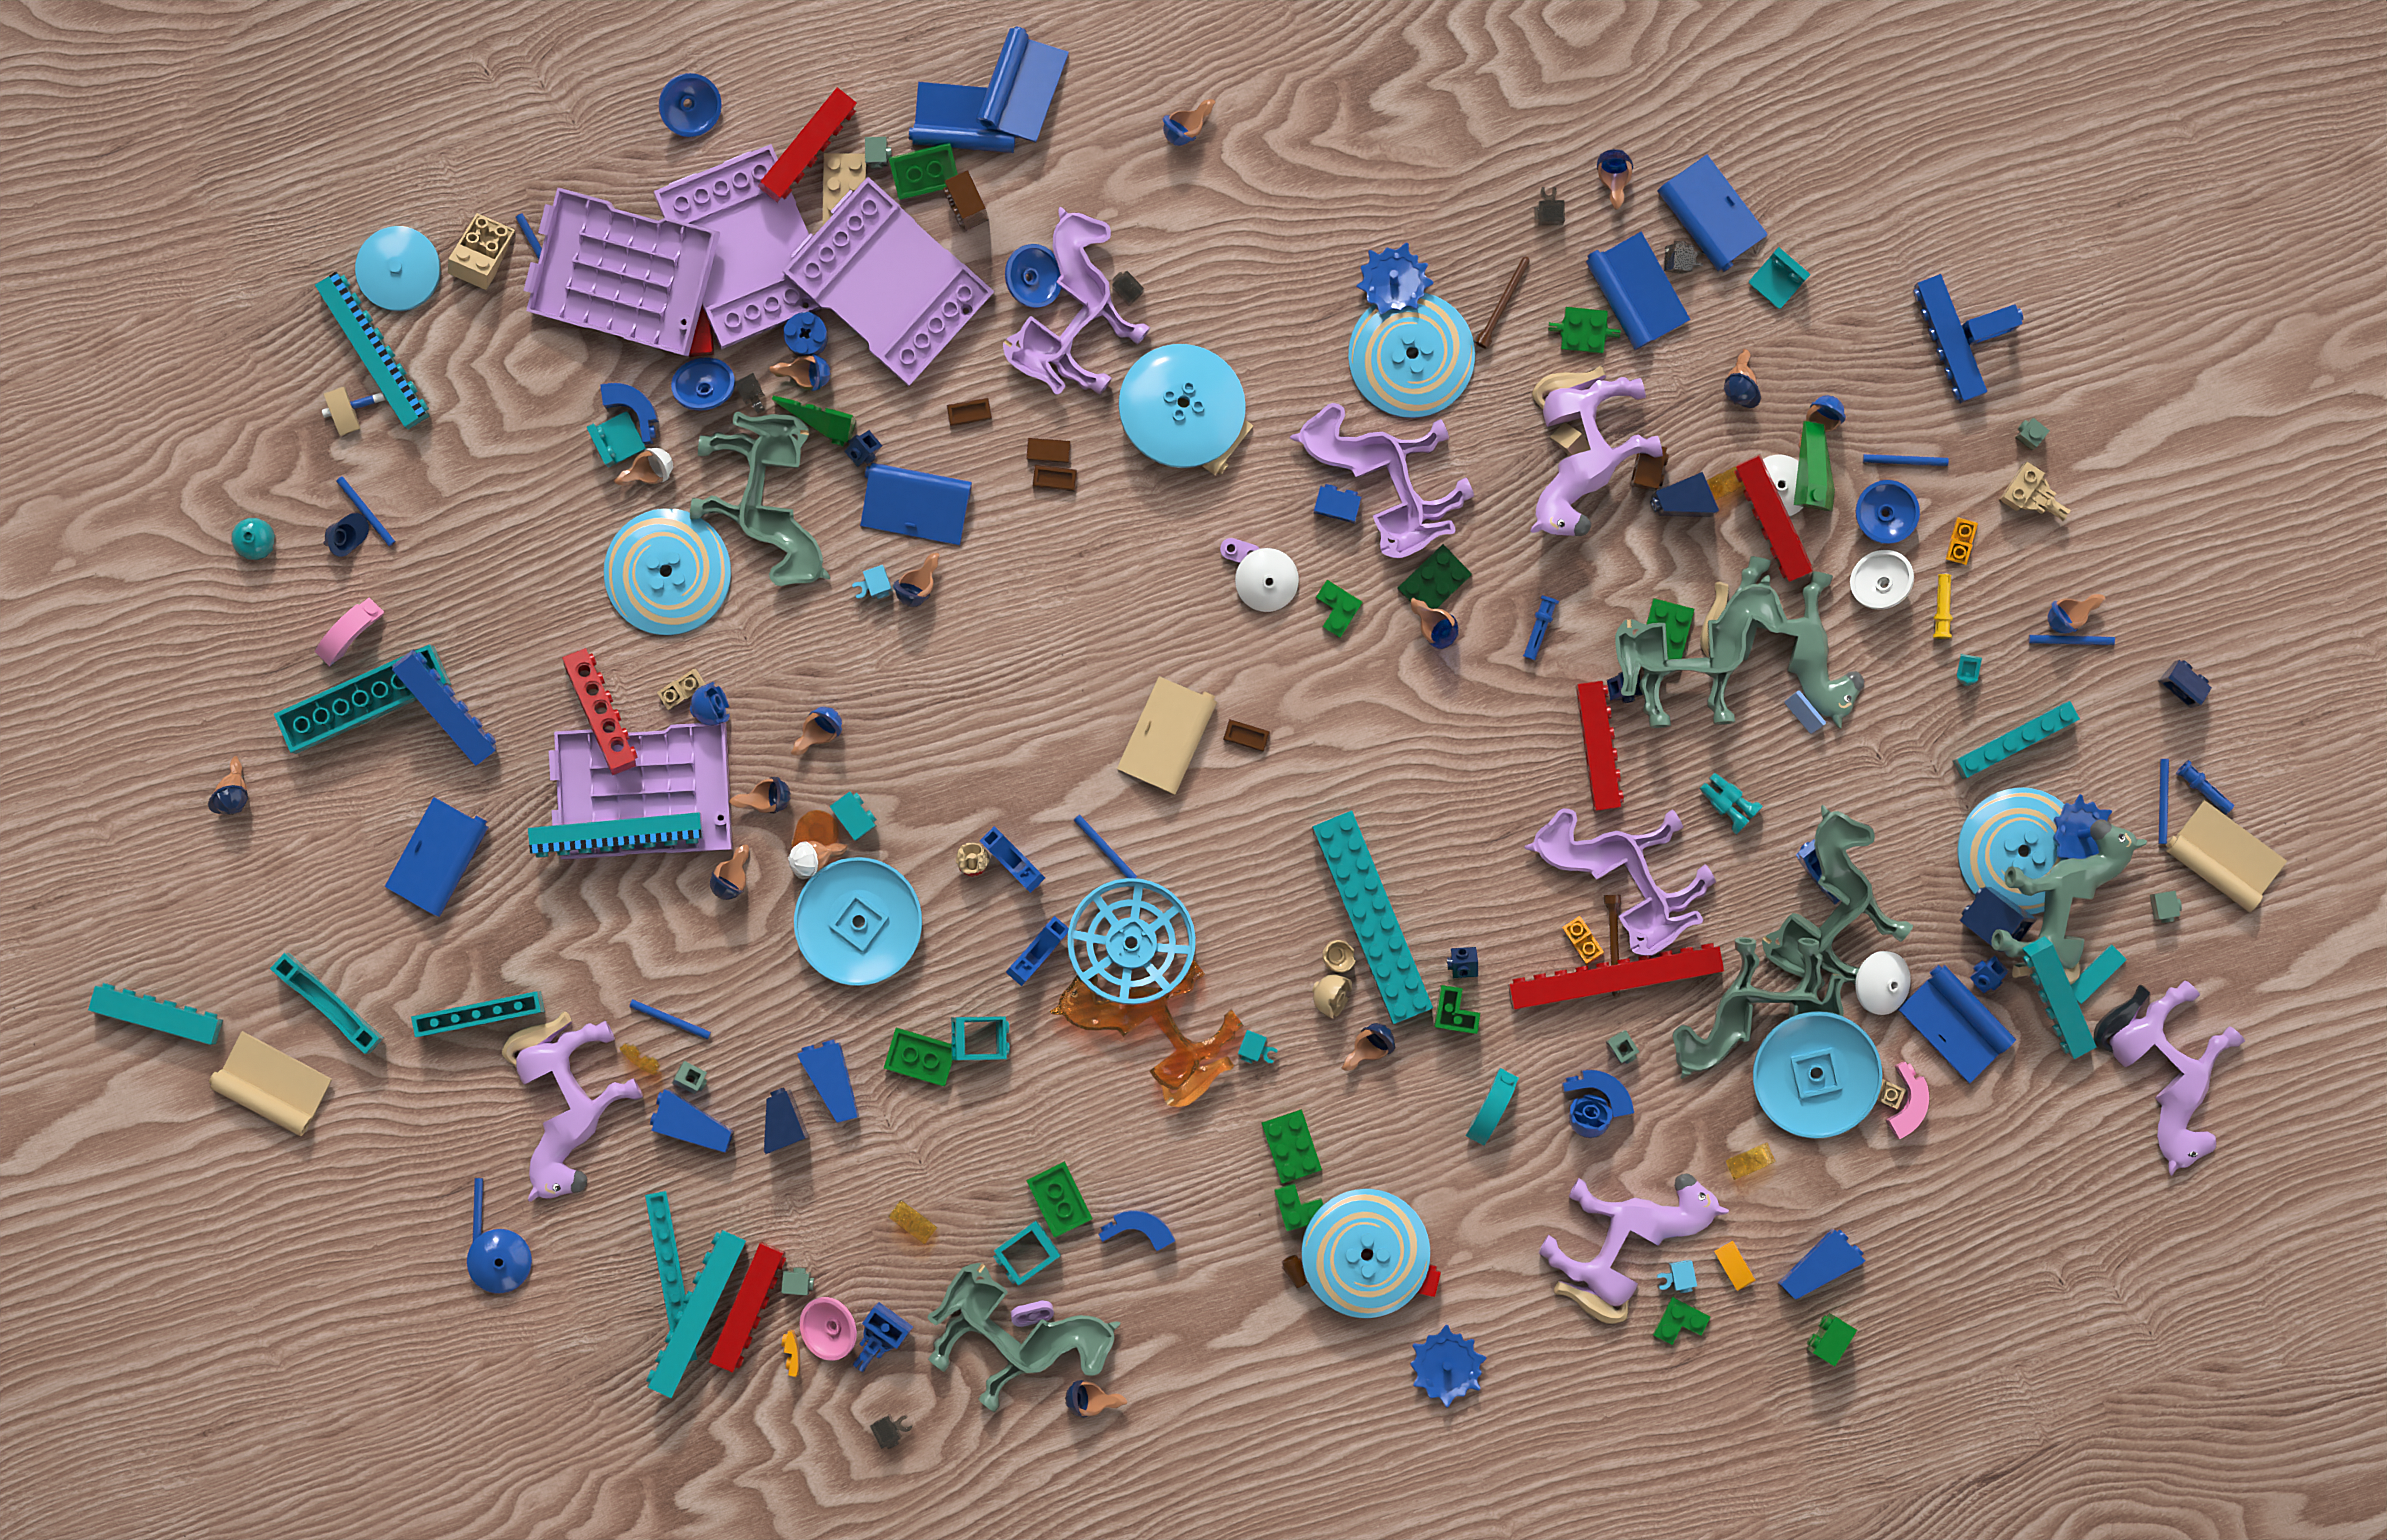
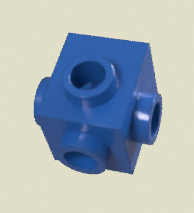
[1970,955,2009,993]

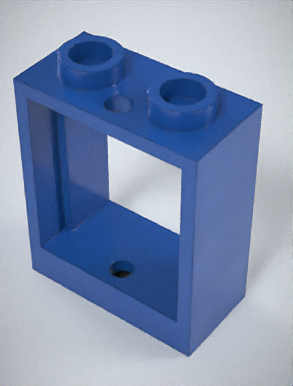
[1962,304,2024,346]

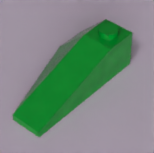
[772,395,856,447]
[1793,421,1835,512]

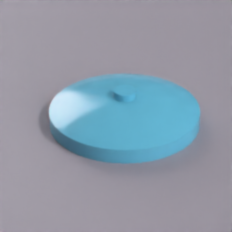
[355,226,441,311]

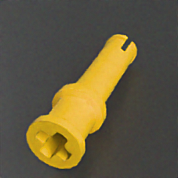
[1933,574,1953,639]

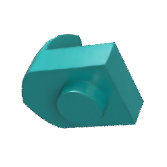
[1957,654,1982,686]

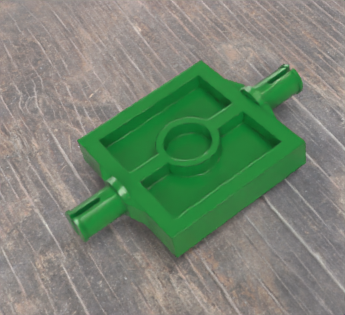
[1548,307,1621,354]

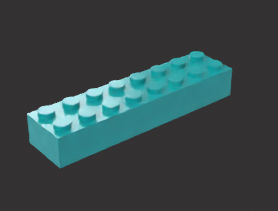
[274,644,451,754]

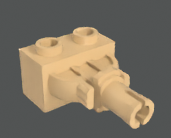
[1999,462,2071,521]

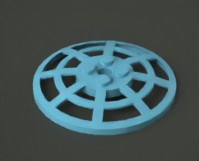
[1067,878,1196,1005]

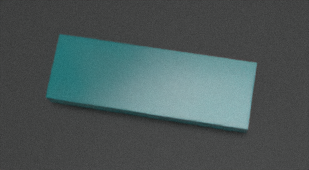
[2071,944,2127,1004]

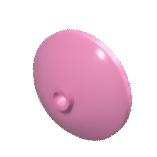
[800,1297,857,1361]

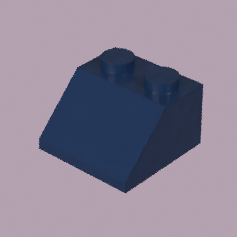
[2158,660,2212,708]

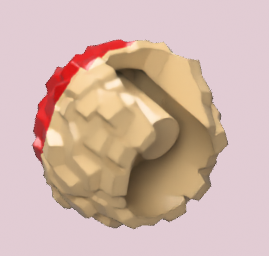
[956,843,989,877]

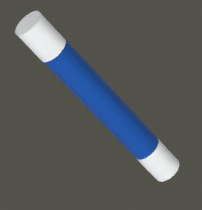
[322,392,386,418]

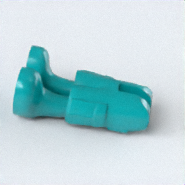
[1700,773,1763,835]

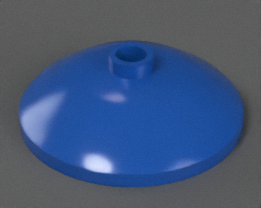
[659,73,722,137]
[1005,244,1061,308]
[671,358,735,411]
[1855,480,1920,544]
[467,1229,532,1293]

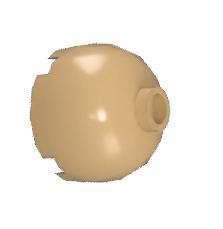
[1312,975,1352,1018]

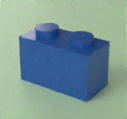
[1313,484,1361,524]

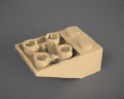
[448,213,515,290]

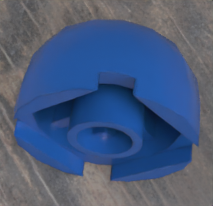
[690,682,730,726]
[1569,1095,1612,1138]

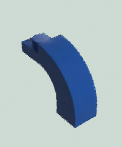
[600,383,659,445]
[980,826,1045,893]
[1796,839,1840,905]
[1006,916,1069,986]
[1561,1070,1634,1117]
[1099,1210,1175,1251]

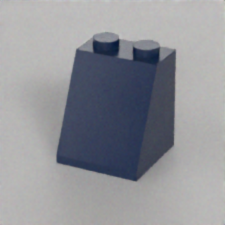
[1650,472,1719,517]
[1959,886,2037,952]
[764,1088,809,1155]

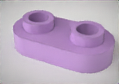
[1220,538,1260,563]
[1011,1300,1054,1327]

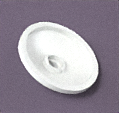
[1751,455,1803,517]
[1235,548,1299,612]
[1850,550,1914,610]
[1855,951,1911,1015]

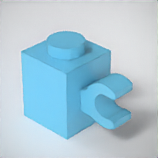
[852,565,893,599]
[1657,1260,1697,1293]

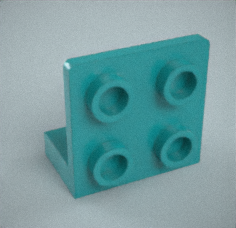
[1748,247,1811,309]
[586,411,646,468]

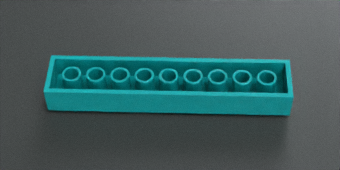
[1312,810,1433,1024]

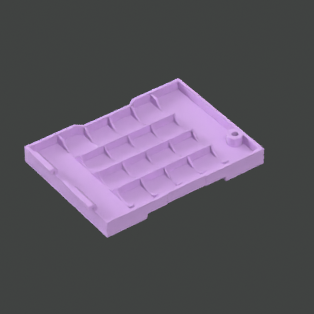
[654,144,822,349]
[782,177,994,387]
[524,187,720,356]
[549,722,733,860]

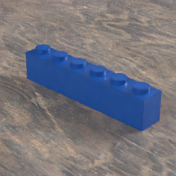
[1913,274,1988,404]
[392,649,496,766]

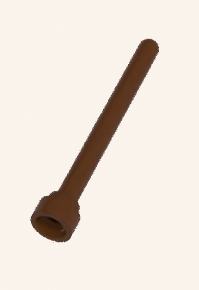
[1473,256,1530,349]
[1604,894,1621,997]

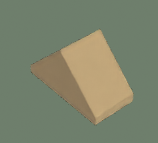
[1550,422,1591,456]

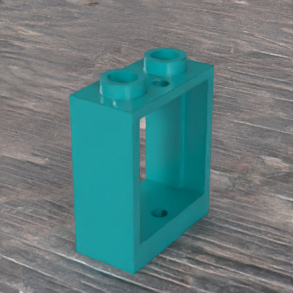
[951,1016,1010,1060]
[993,1220,1061,1286]

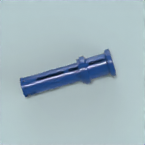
[1523,595,1559,661]
[2176,760,2235,815]

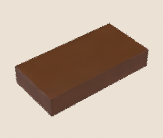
[947,398,992,427]
[1026,438,1070,463]
[1032,465,1077,491]
[1223,719,1270,752]

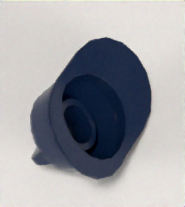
[323,513,369,557]

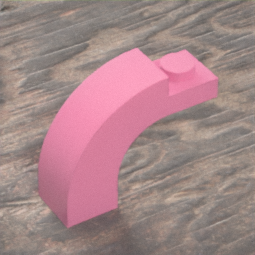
[315,598,384,666]
[1886,1062,1929,1139]

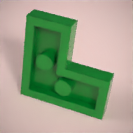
[1316,580,1363,638]
[1652,1297,1711,1345]

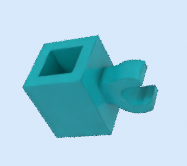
[1238,1030,1278,1064]

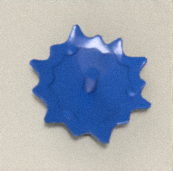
[1356,243,1434,315]
[2053,794,2112,859]
[1410,1325,1487,1408]

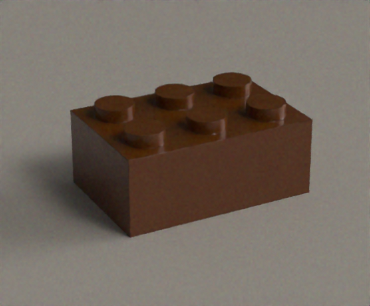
[943,170,989,231]

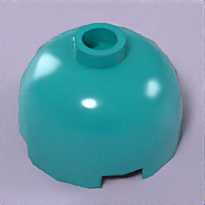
[231,518,276,560]

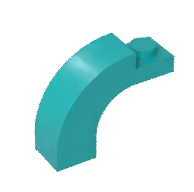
[1465,1068,1519,1146]

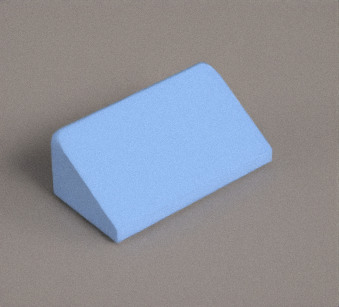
[1785,691,1826,734]

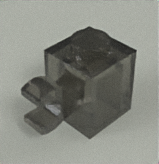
[1534,187,1565,226]
[1664,241,1704,274]
[1112,271,1145,306]
[734,373,765,414]
[870,1414,913,1450]

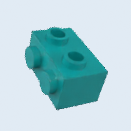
[830,791,877,841]

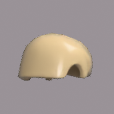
[1322,940,1356,973]

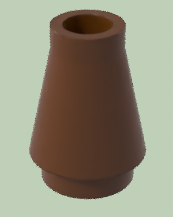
[1282,1255,1308,1288]

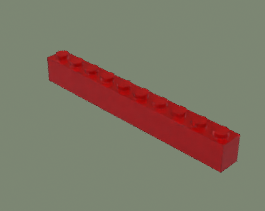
[1508,943,1724,1009]

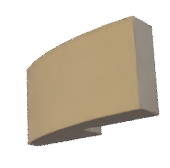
[324,387,361,436]
[657,669,706,710]
[1877,1079,1907,1110]

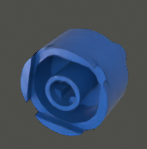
[784,312,828,356]

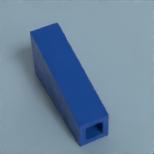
[797,1040,859,1123]
[650,1089,734,1153]
[1778,1229,1866,1300]

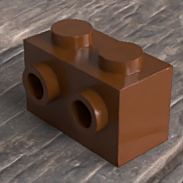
[1630,446,1669,491]

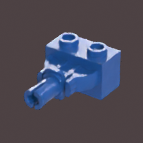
[853,1302,913,1372]

